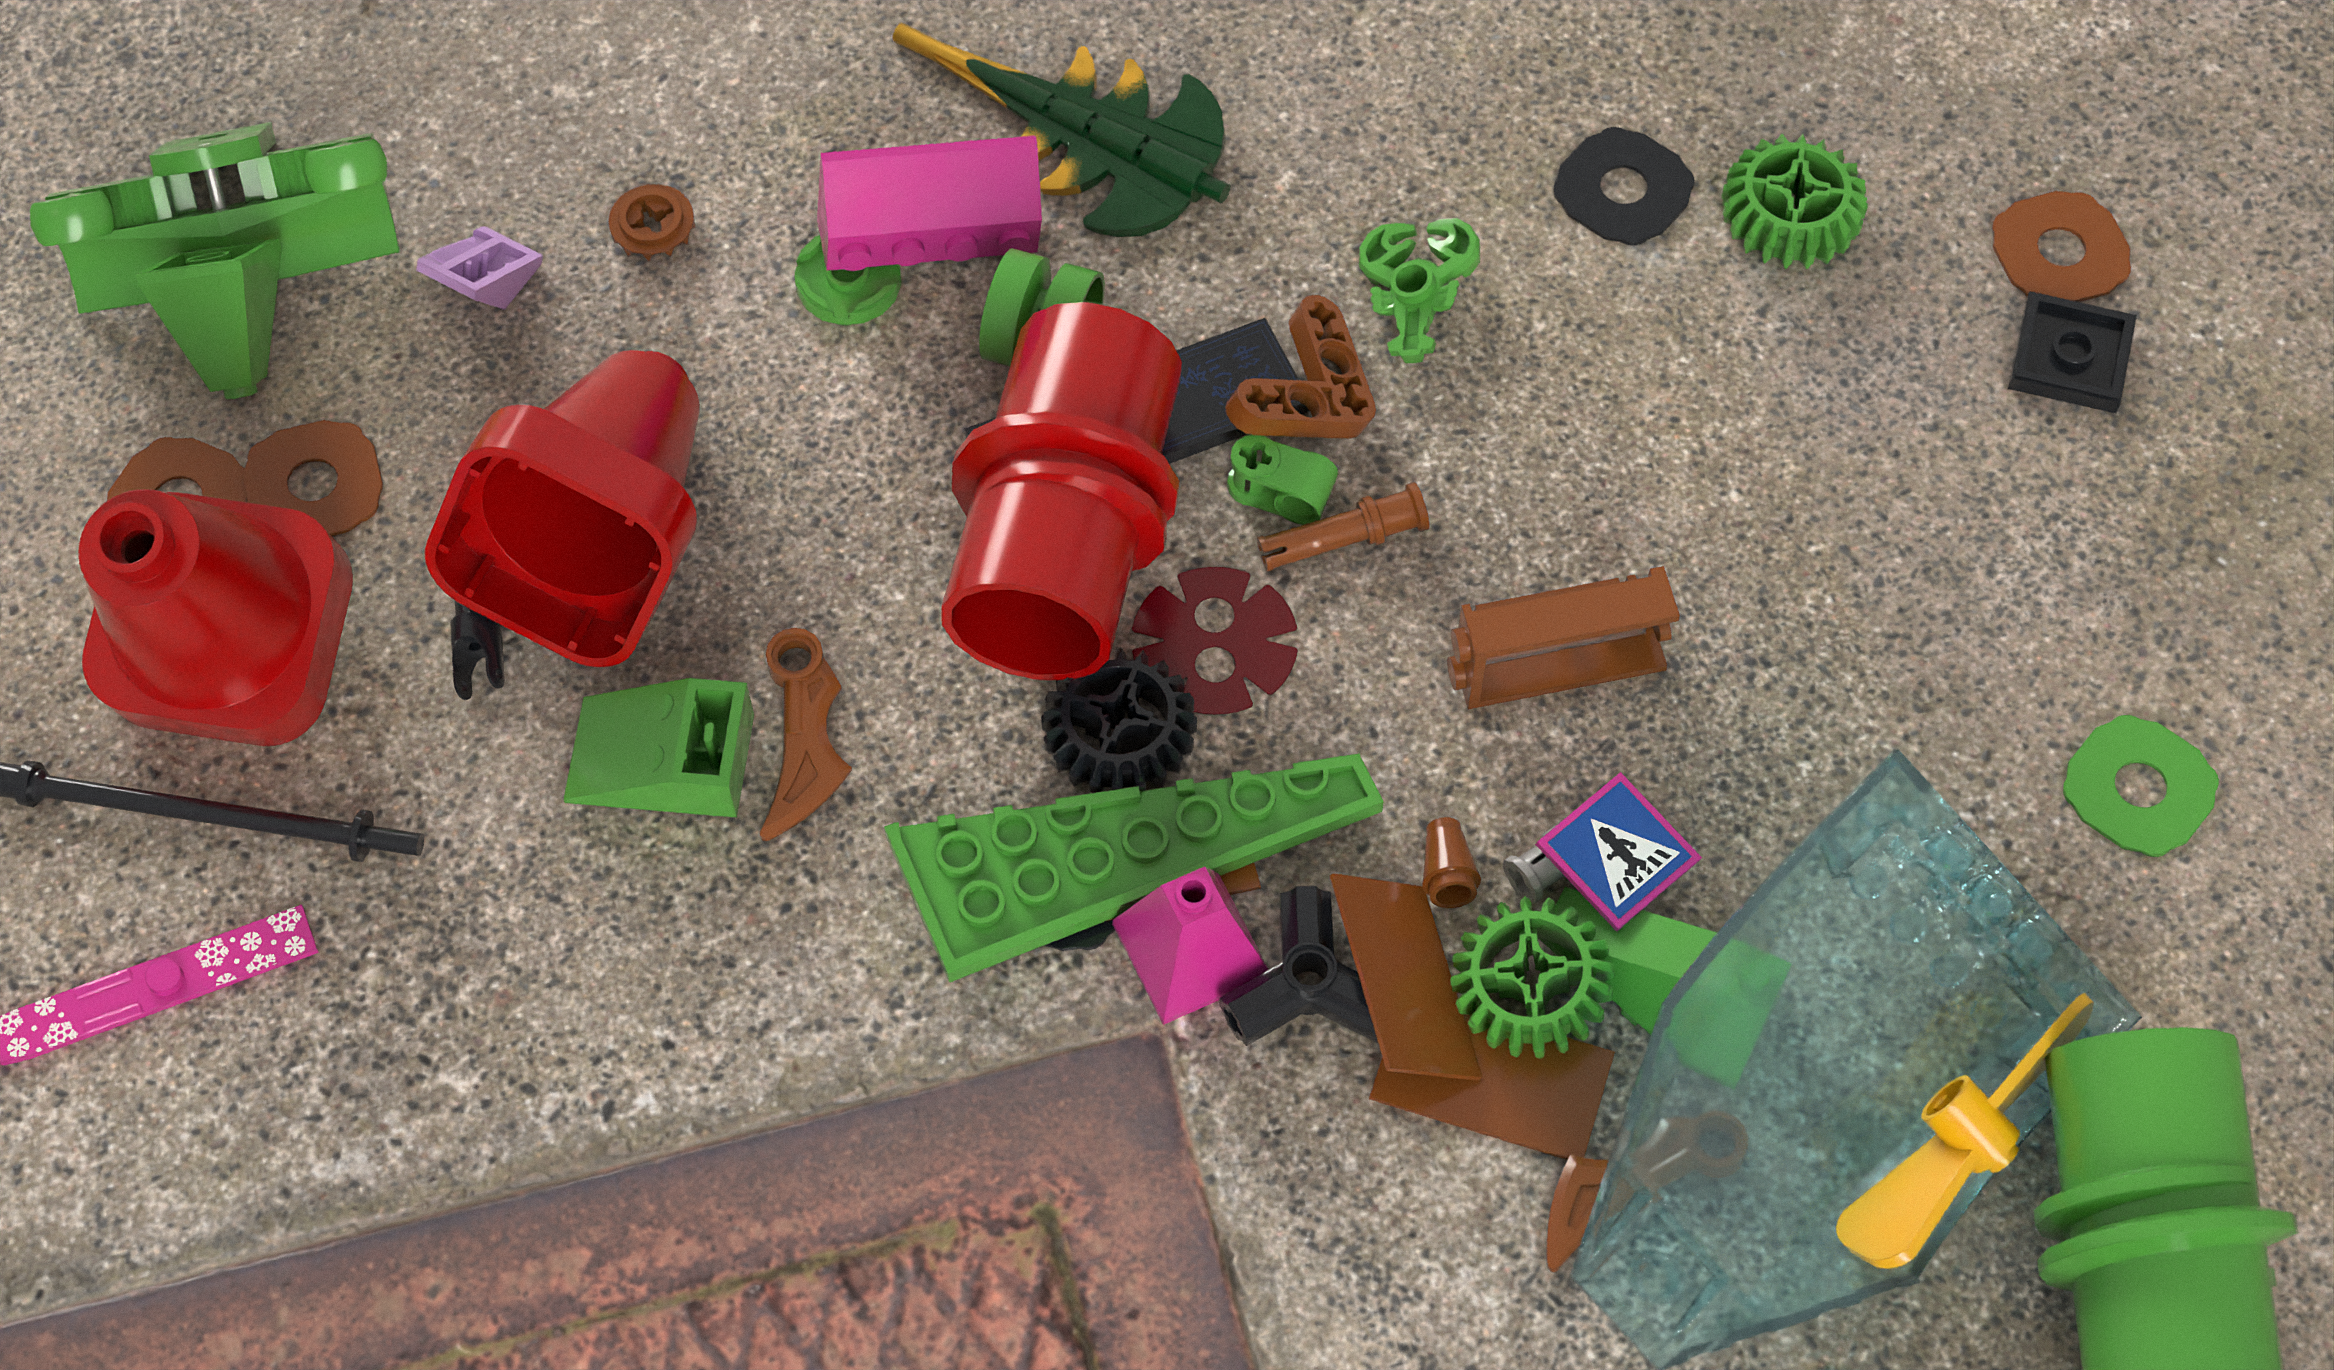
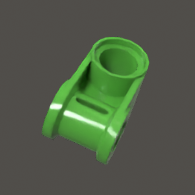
[1227,435,1338,525]

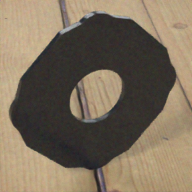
[1553,127,1695,246]

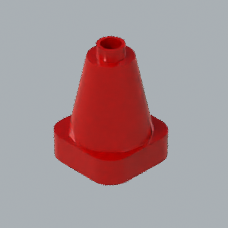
[425,350,700,667]
[78,489,353,746]

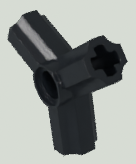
[1219,886,1378,1046]

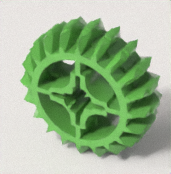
[1721,133,1868,270]
[1451,896,1615,1059]

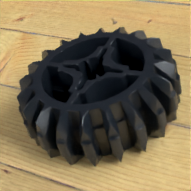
[1041,647,1197,793]

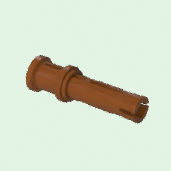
[1257,482,1430,572]

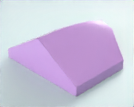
[416,226,543,310]

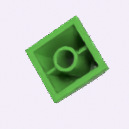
[135,238,282,399]

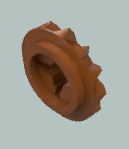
[609,184,695,261]

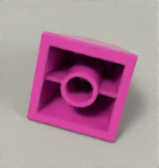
[1113,866,1269,1025]

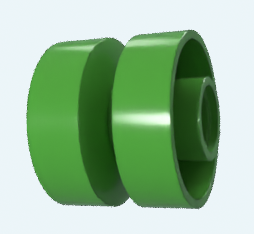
[979,248,1105,367]

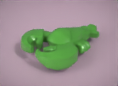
[1359,218,1481,363]

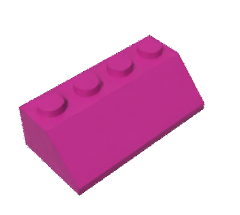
[817,135,1042,271]

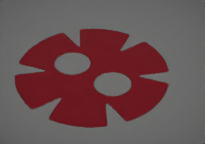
[1132,567,1298,715]

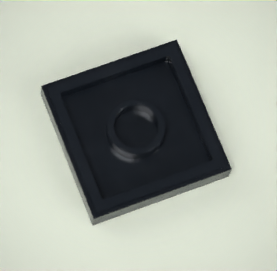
[2008,291,2137,413]

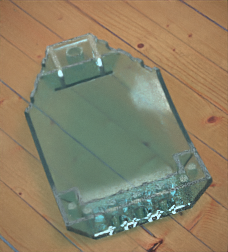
[1570,749,2142,1370]

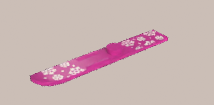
[0,904,319,1065]

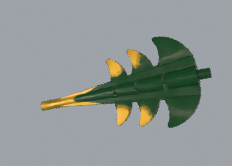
[893,23,1231,237]

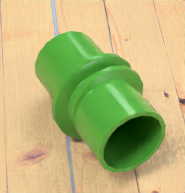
[2033,1027,2298,1370]

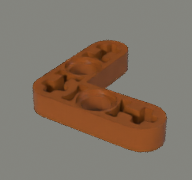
[1226,295,1376,439]

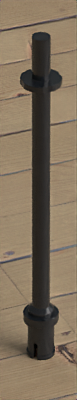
[0,760,424,862]

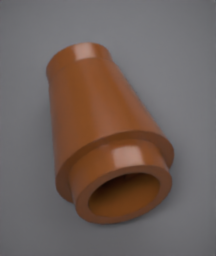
[1422,817,1481,908]

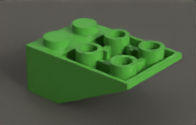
[563,678,754,818]

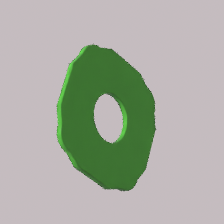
[2063,715,2219,857]

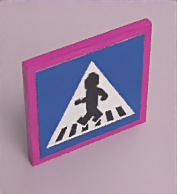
[1535,772,1702,932]

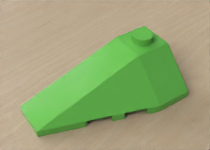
[1540,887,1791,1091]

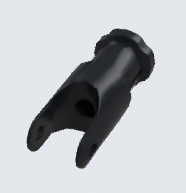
[450,601,505,700]

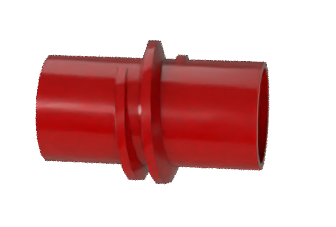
[941,302,1182,680]

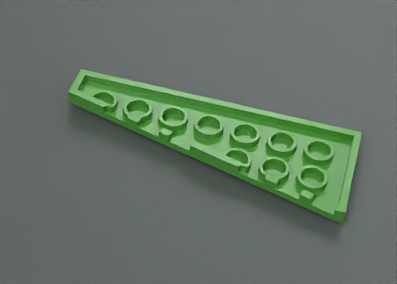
[884,754,1384,983]

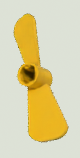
[1836,993,2094,1269]

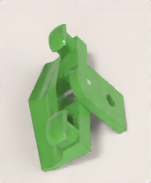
[30,122,400,314]

